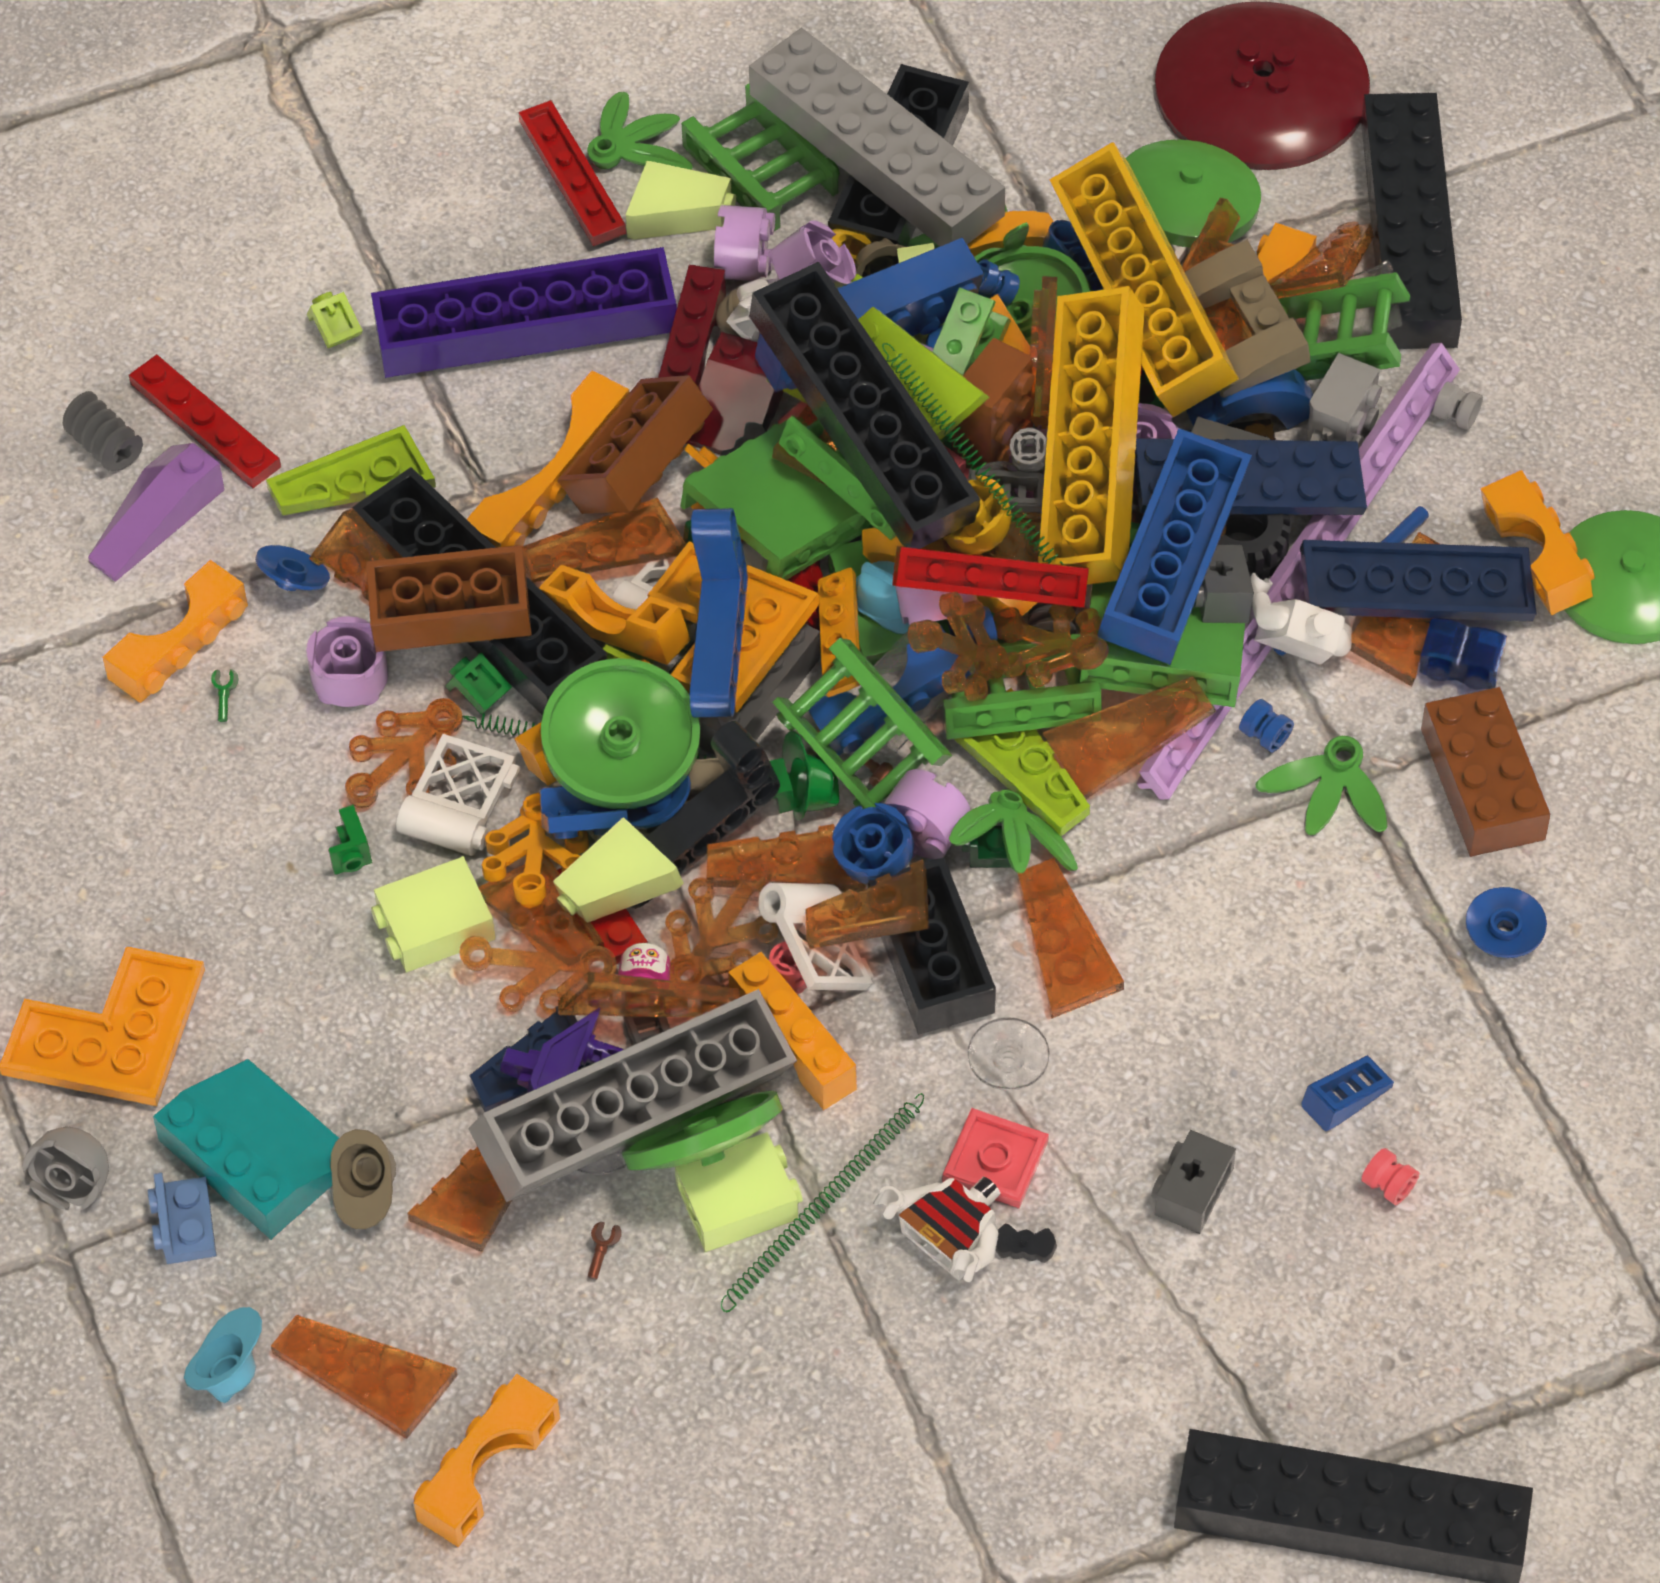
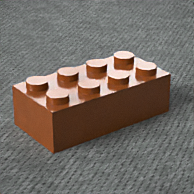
[952,338,1035,486]
[557,375,713,514]
[366,545,532,652]
[1421,687,1551,857]

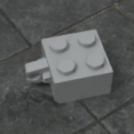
[1306,353,1382,448]

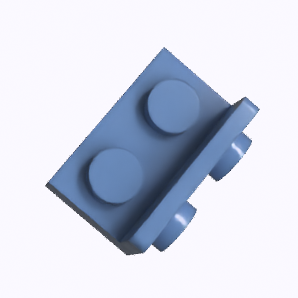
[148,1173,217,1264]

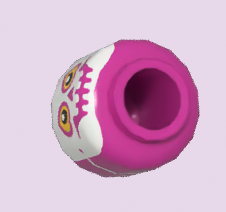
[617,943,671,1003]

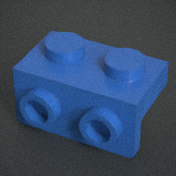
[539,786,628,839]

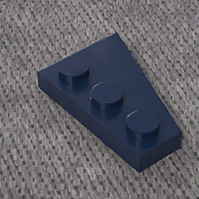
[469,999,592,1112]

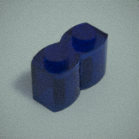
[1419,619,1507,690]

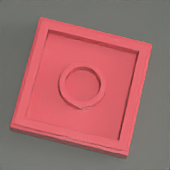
[942,1108,1049,1209]

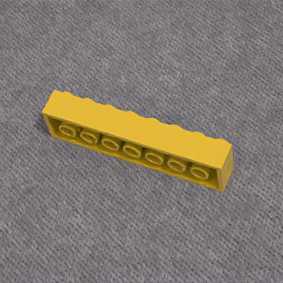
[1049,142,1239,417]
[1038,286,1145,584]

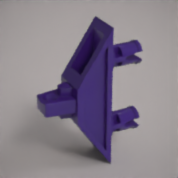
[500,1006,624,1093]

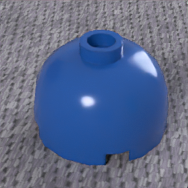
[832,803,914,884]

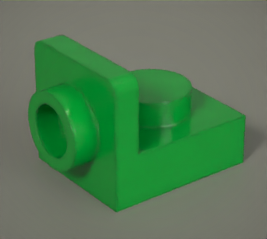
[445,653,512,715]
[328,805,372,875]

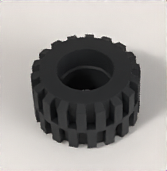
[1218,513,1291,580]

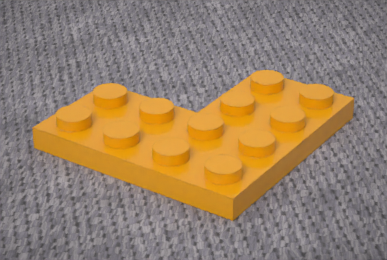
[647,541,820,713]
[0,946,205,1106]

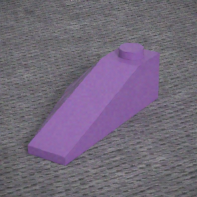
[88,443,225,582]

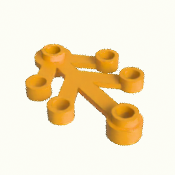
[481,793,589,908]

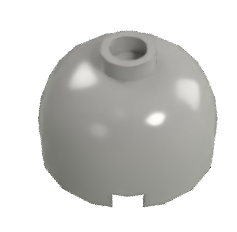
[22,1126,109,1210]

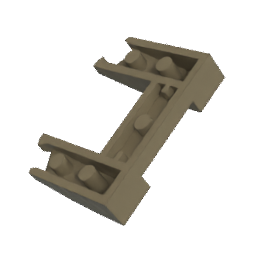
[1185,239,1311,398]

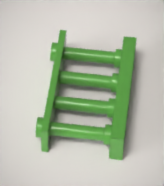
[681,84,840,231]
[1274,272,1410,381]
[932,287,1011,450]
[779,416,896,540]
[943,633,1102,740]
[772,638,953,809]

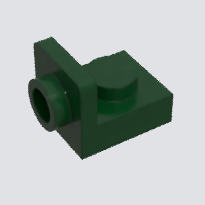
[962,826,1011,868]

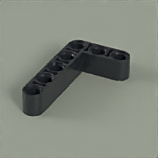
[631,721,780,909]

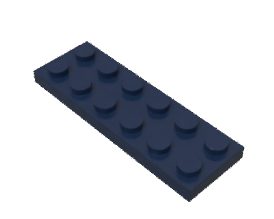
[1134,438,1367,515]
[1300,540,1537,622]

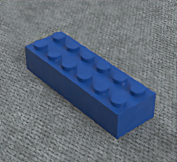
[755,238,984,392]
[1097,428,1252,665]

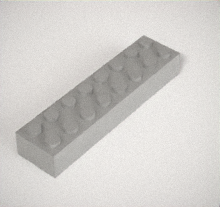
[749,27,1005,246]
[468,989,797,1202]

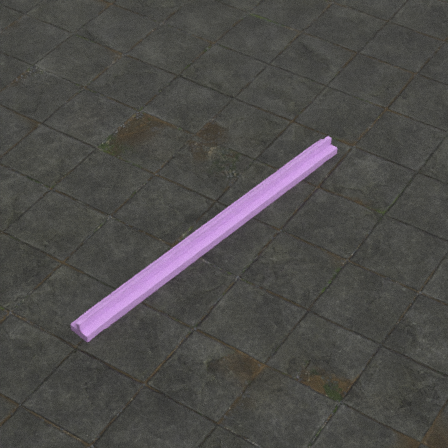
[1136,343,1460,800]

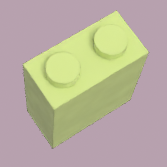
[371,856,496,973]
[675,1132,803,1252]

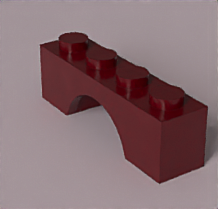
[658,265,726,387]

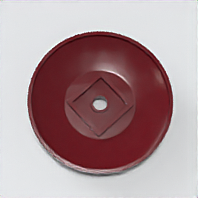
[1155,1,1370,170]

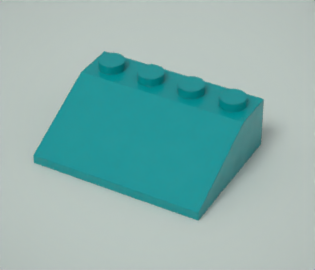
[153,1059,339,1240]

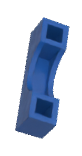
[809,625,971,756]

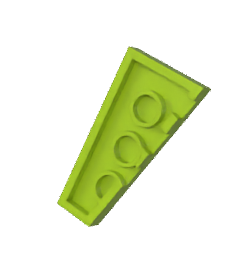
[858,307,990,440]
[266,425,436,516]
[954,688,1090,836]

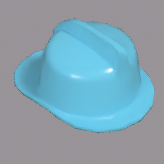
[856,561,931,635]
[184,1307,262,1403]

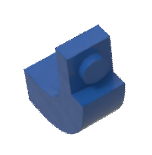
[1186,369,1313,429]

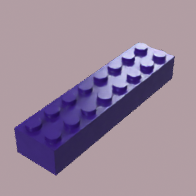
[371,247,677,378]

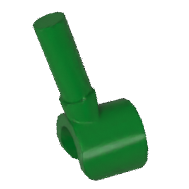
[211,669,239,722]

